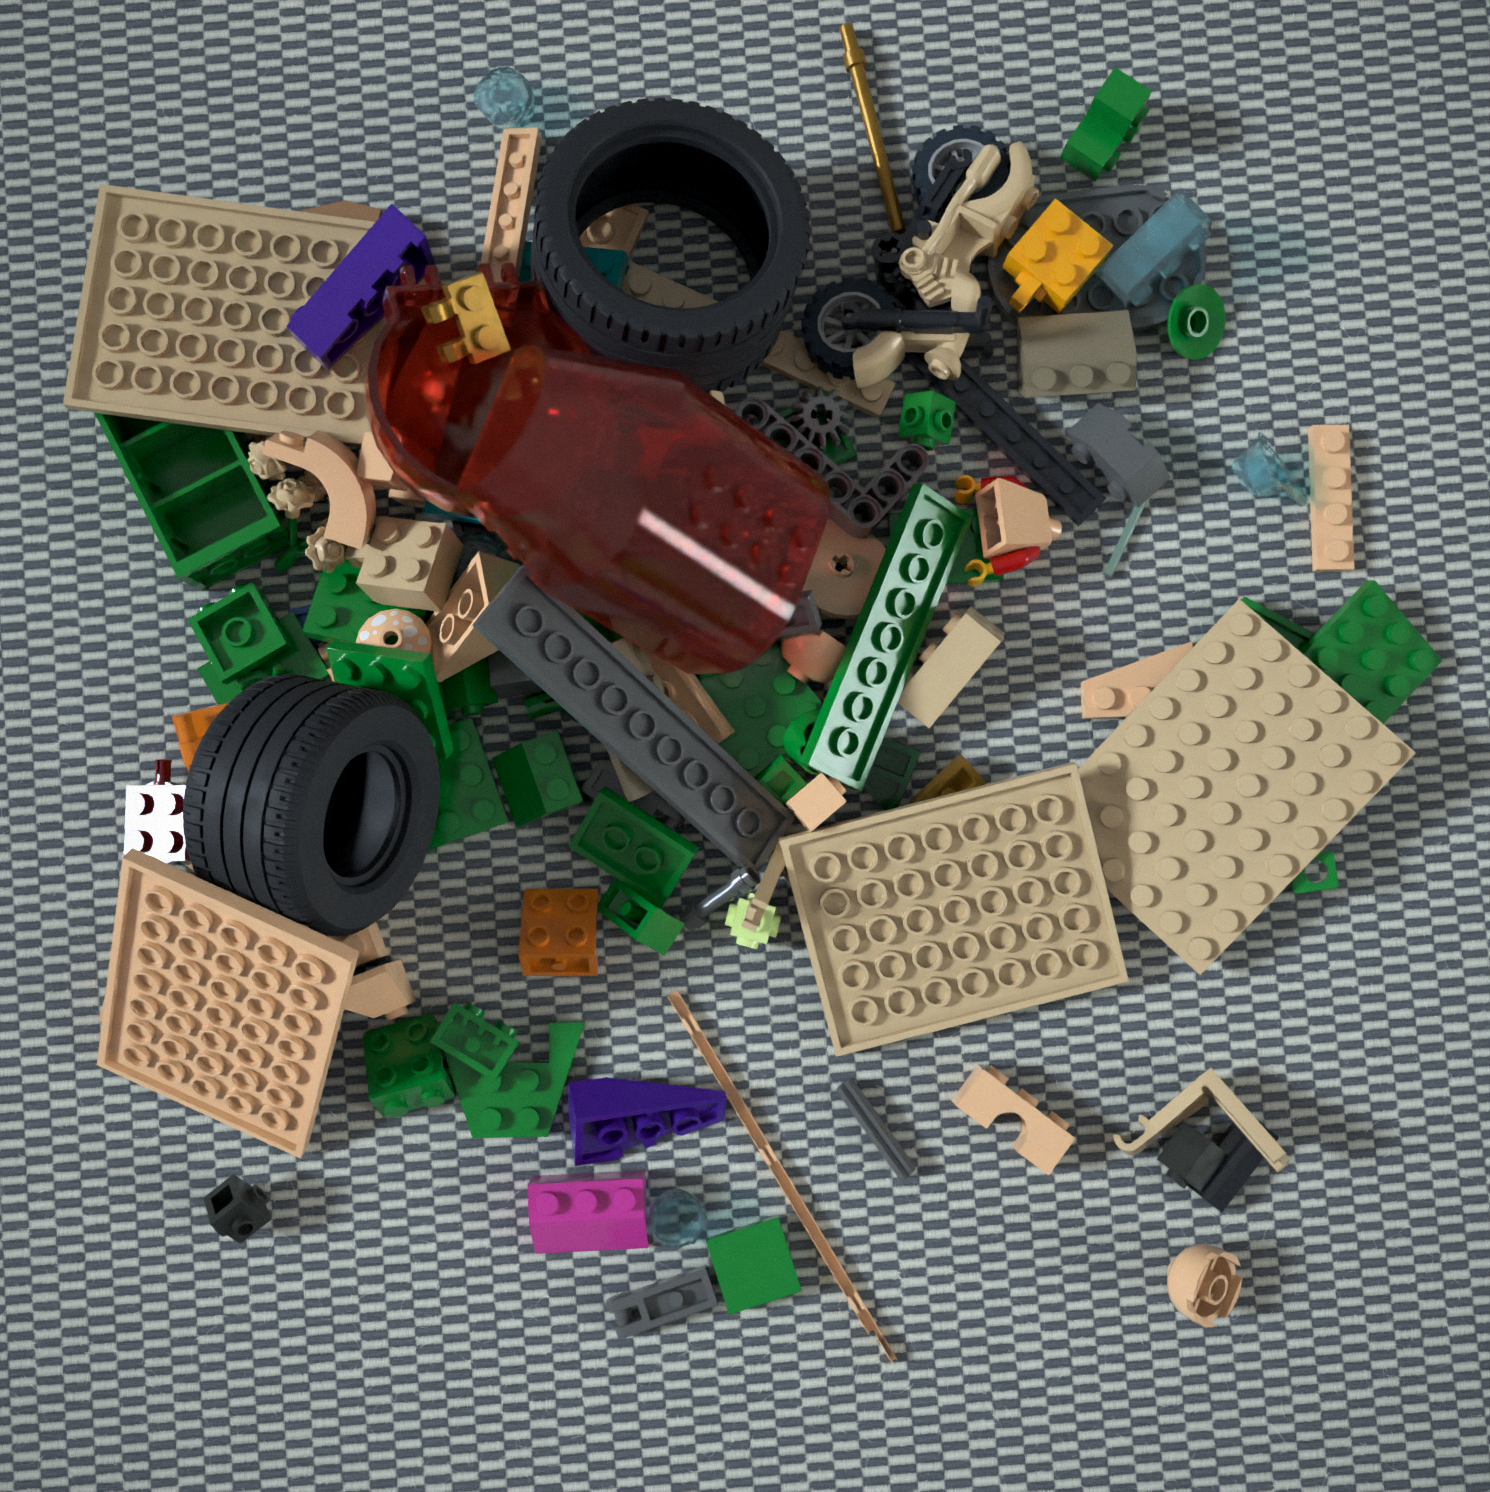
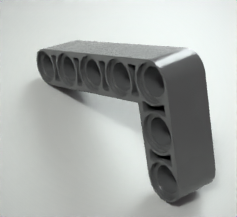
[732,397,929,538]

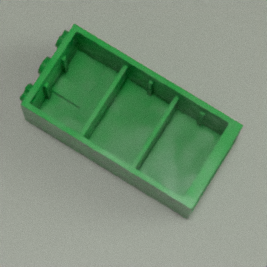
[94,413,300,591]

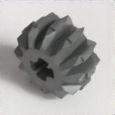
[789,386,853,451]

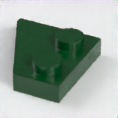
[863,737,921,811]

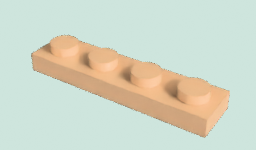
[1308,424,1354,572]

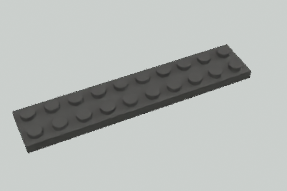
[472,564,796,872]

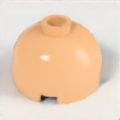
[780,630,846,684]
[1167,1244,1242,1327]

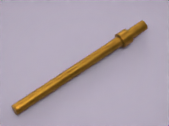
[839,23,906,234]

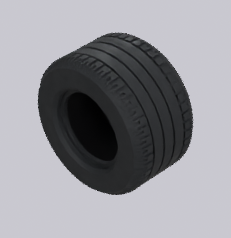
[183,674,440,936]

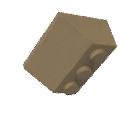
[1017,309,1137,398]

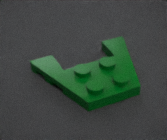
[436,1021,584,1138]

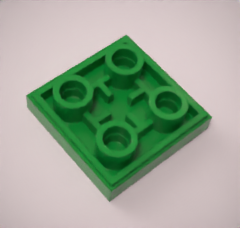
[706,1215,802,1315]

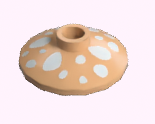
[356,609,432,654]

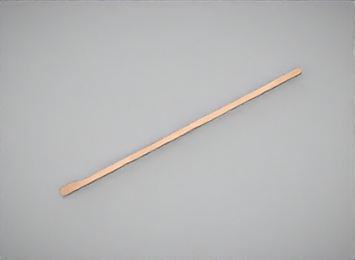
[667,990,897,1365]

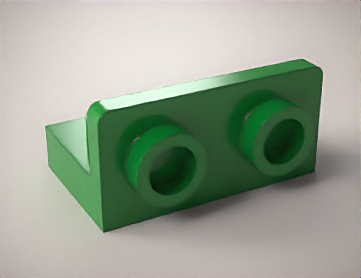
[430,1001,521,1082]

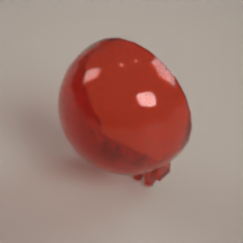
[364,263,607,519]

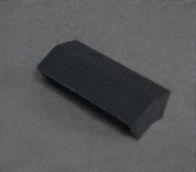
[1187,1120,1279,1213]

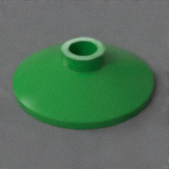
[1167,284,1226,360]

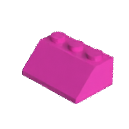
[527,1170,649,1254]

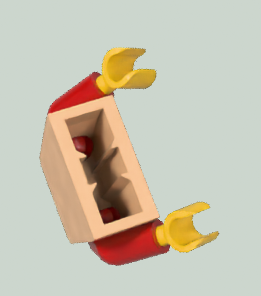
[954,475,1062,587]

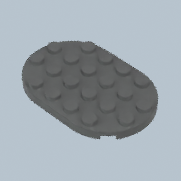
[986,185,1206,332]

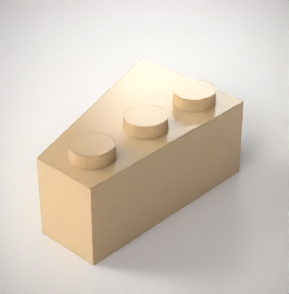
[898,606,1005,728]

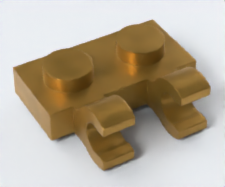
[421,272,511,364]

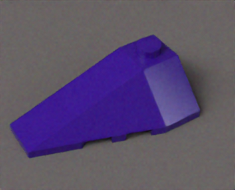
[568,1077,727,1166]

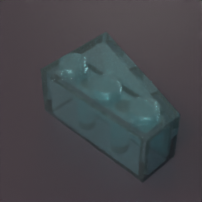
[1095,188,1212,308]

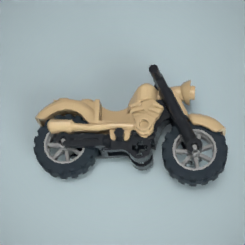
[801,125,1039,389]

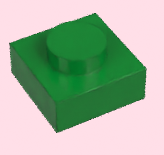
[754,754,807,805]

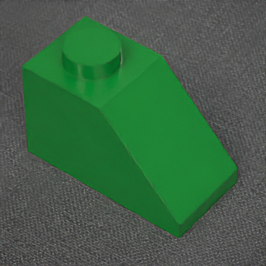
[598,878,685,956]

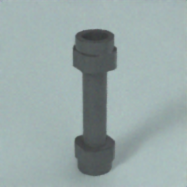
[679,864,760,931]

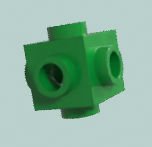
[898,390,956,451]

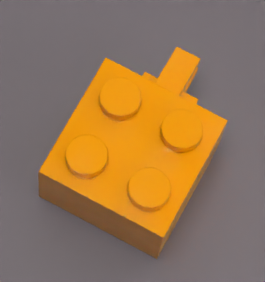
[1002,198,1113,313]

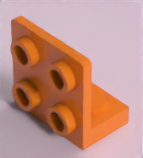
[518,889,599,976]

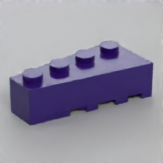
[287,204,436,371]

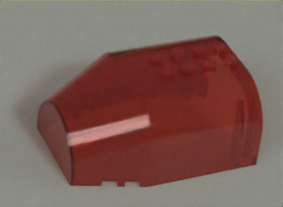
[455,345,830,674]

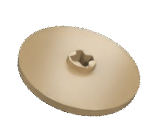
[785,518,886,619]

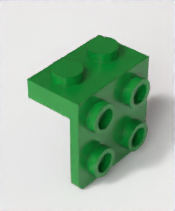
[363,1014,456,1118]

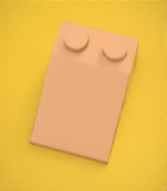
[425,551,519,682]

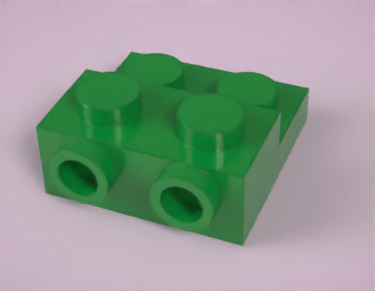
[187,582,291,685]

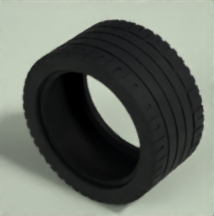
[529,98,810,403]

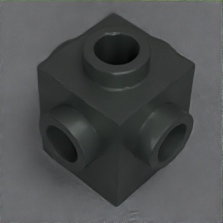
[203,1174,271,1244]

